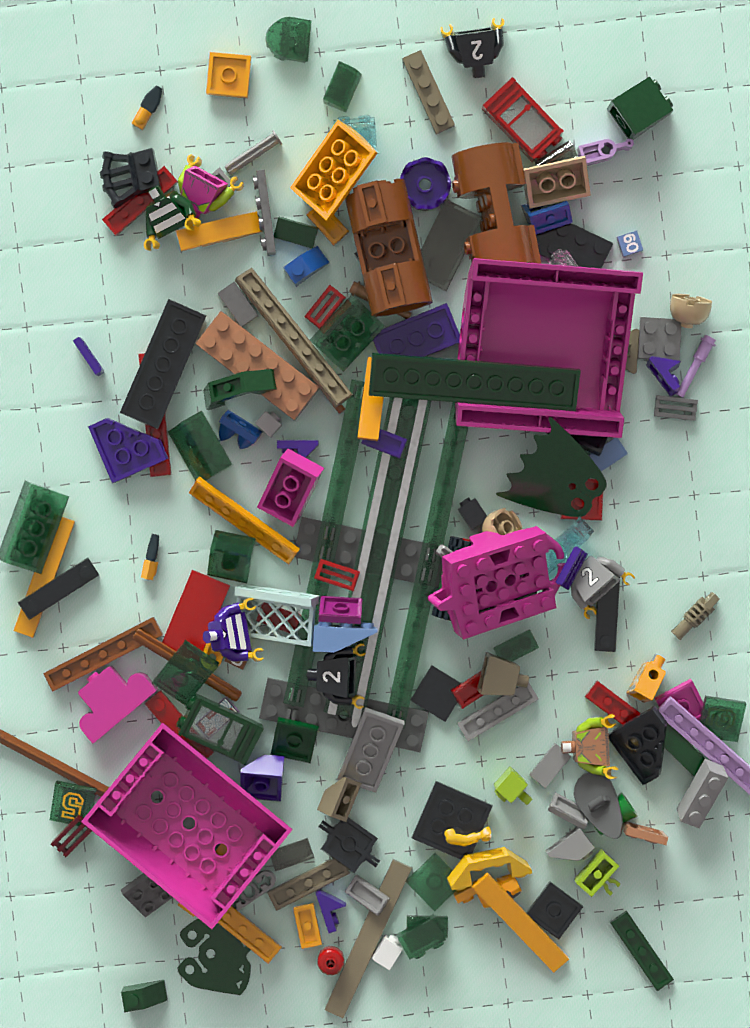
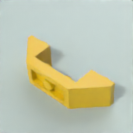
[447,847,532,890]

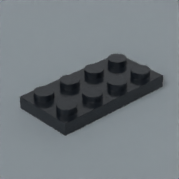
[536,208,613,269]

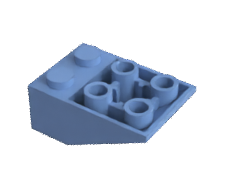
[313,622,378,653]

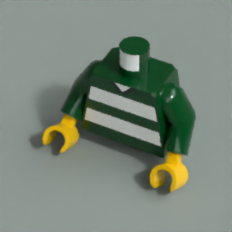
[144,185,201,251]

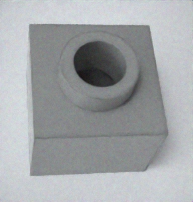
[255,411,282,438]

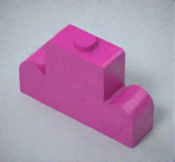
[78,666,158,744]

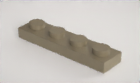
[402,50,455,134]

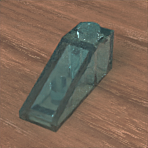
[546,516,594,574]

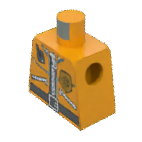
[626,654,666,703]

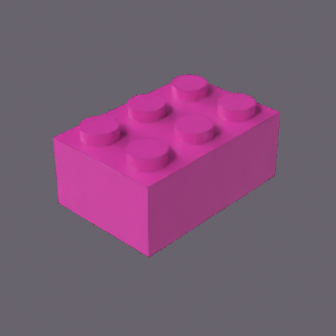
[257,449,324,527]

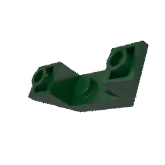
[203,369,277,410]

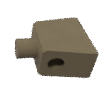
[477,652,529,696]

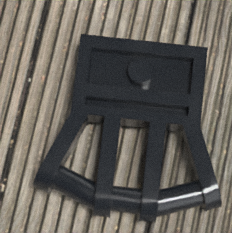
[99,148,162,208]

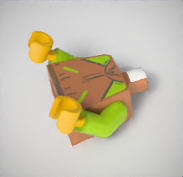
[561,714,618,779]

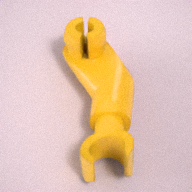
[444,827,491,847]

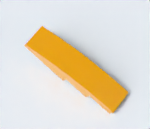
[176,212,263,252]

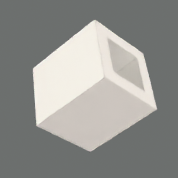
[372,934,403,970]

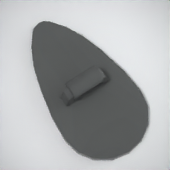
[574,772,623,839]

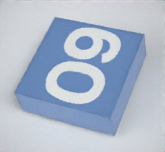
[617,231,643,257]

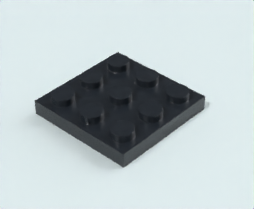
[411,781,493,859]

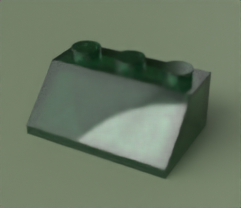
[310,295,386,372]
[168,410,234,481]

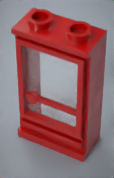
[482,77,564,163]

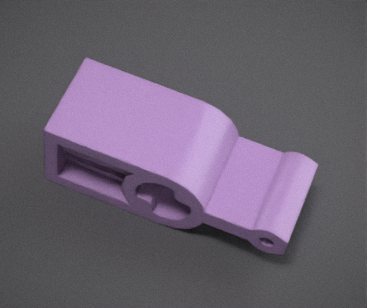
[577,139,634,166]

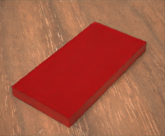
[162,570,231,662]

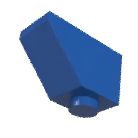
[283,246,330,287]

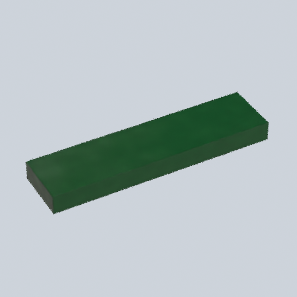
[610,910,674,991]

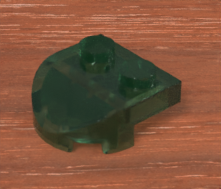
[265,17,311,63]

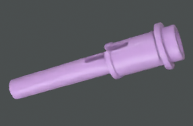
[676,335,716,398]

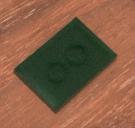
[152,640,219,706]

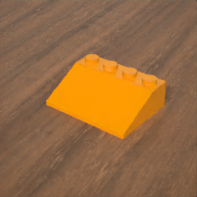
[290,120,378,222]

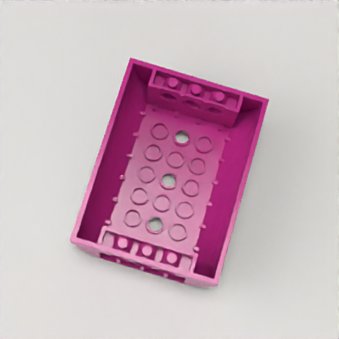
[81,723,293,929]

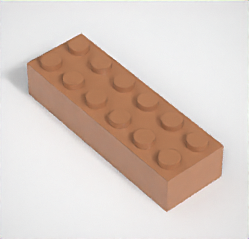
[195,311,320,421]

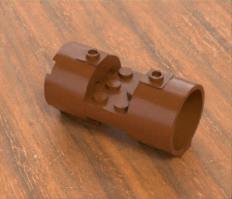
[451,142,541,264]
[345,178,433,317]

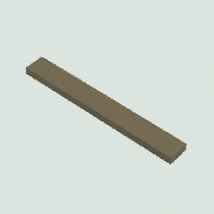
[235,268,353,408]
[324,859,412,1018]

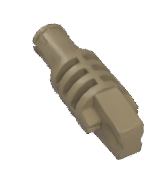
[671,592,720,640]

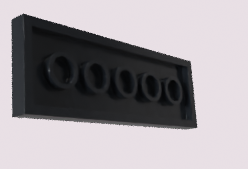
[120,299,207,429]

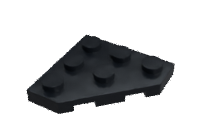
[608,706,667,785]

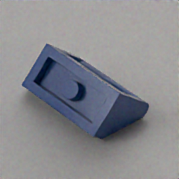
[521,201,573,234]

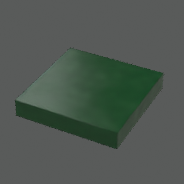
[270,717,319,764]

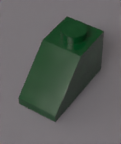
[121,980,168,1013]

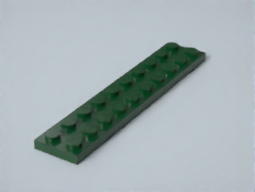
[368,353,581,411]

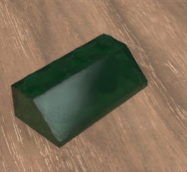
[0,480,69,574]

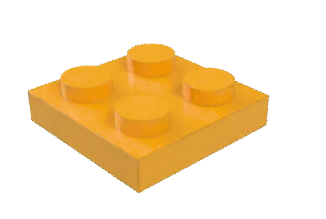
[206,52,251,98]

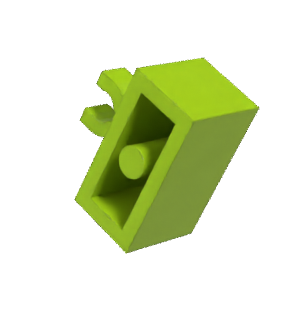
[494,766,533,805]
[574,848,621,897]

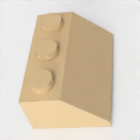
[523,156,591,208]

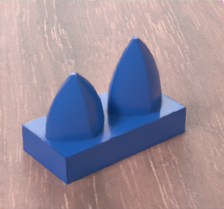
[219,410,263,449]

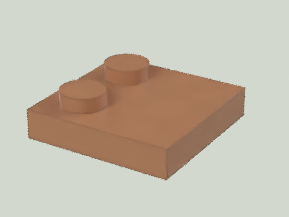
[622,822,668,845]

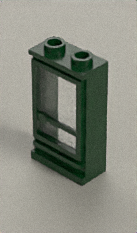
[176,693,264,765]

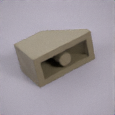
[317,777,362,822]

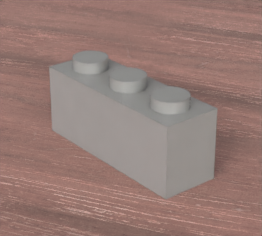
[677,759,728,828]

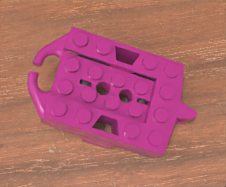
[428,526,565,640]

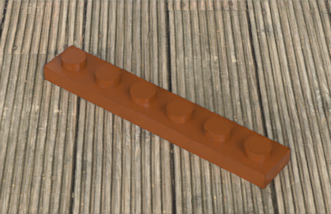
[43,617,163,692]

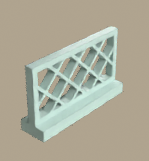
[235,584,319,647]

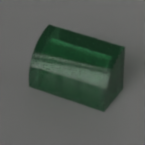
[323,61,362,112]

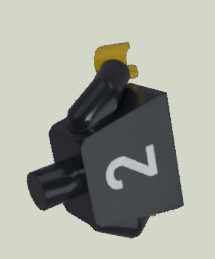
[441,18,504,78]
[307,644,366,709]

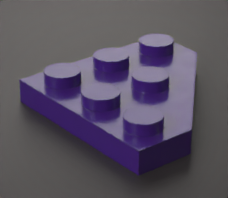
[88,418,169,483]

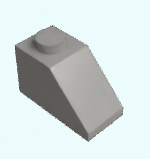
[545,826,595,861]

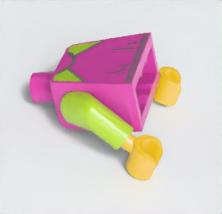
[178,154,244,219]

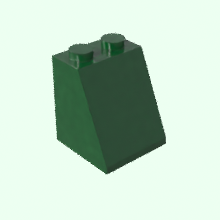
[607,76,673,140]

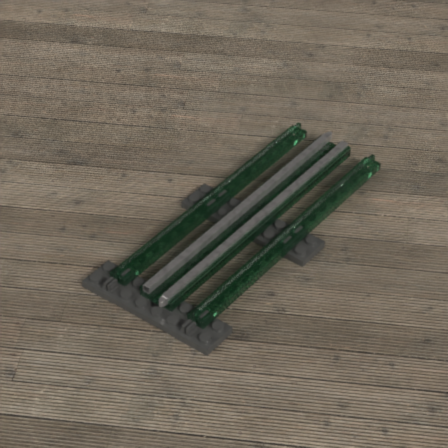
[259,379,468,752]

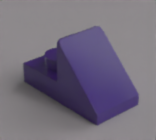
[646,356,681,397]
[277,440,319,458]
[316,889,346,933]

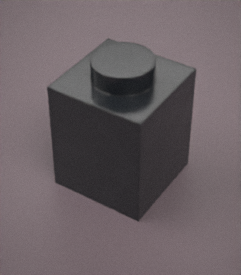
[457,497,487,530]

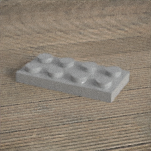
[337,707,404,793]

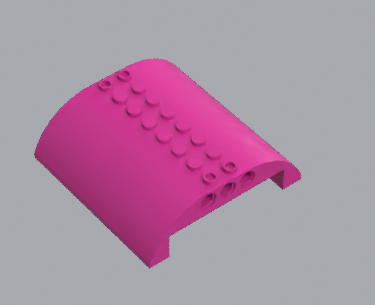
[455,258,643,438]

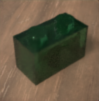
[397,914,446,960]

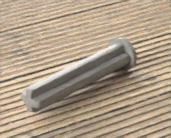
[225,130,282,175]

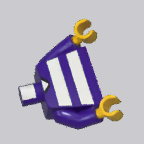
[203,598,264,662]

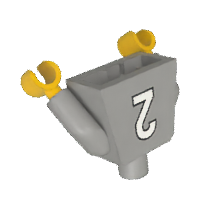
[571,556,635,619]

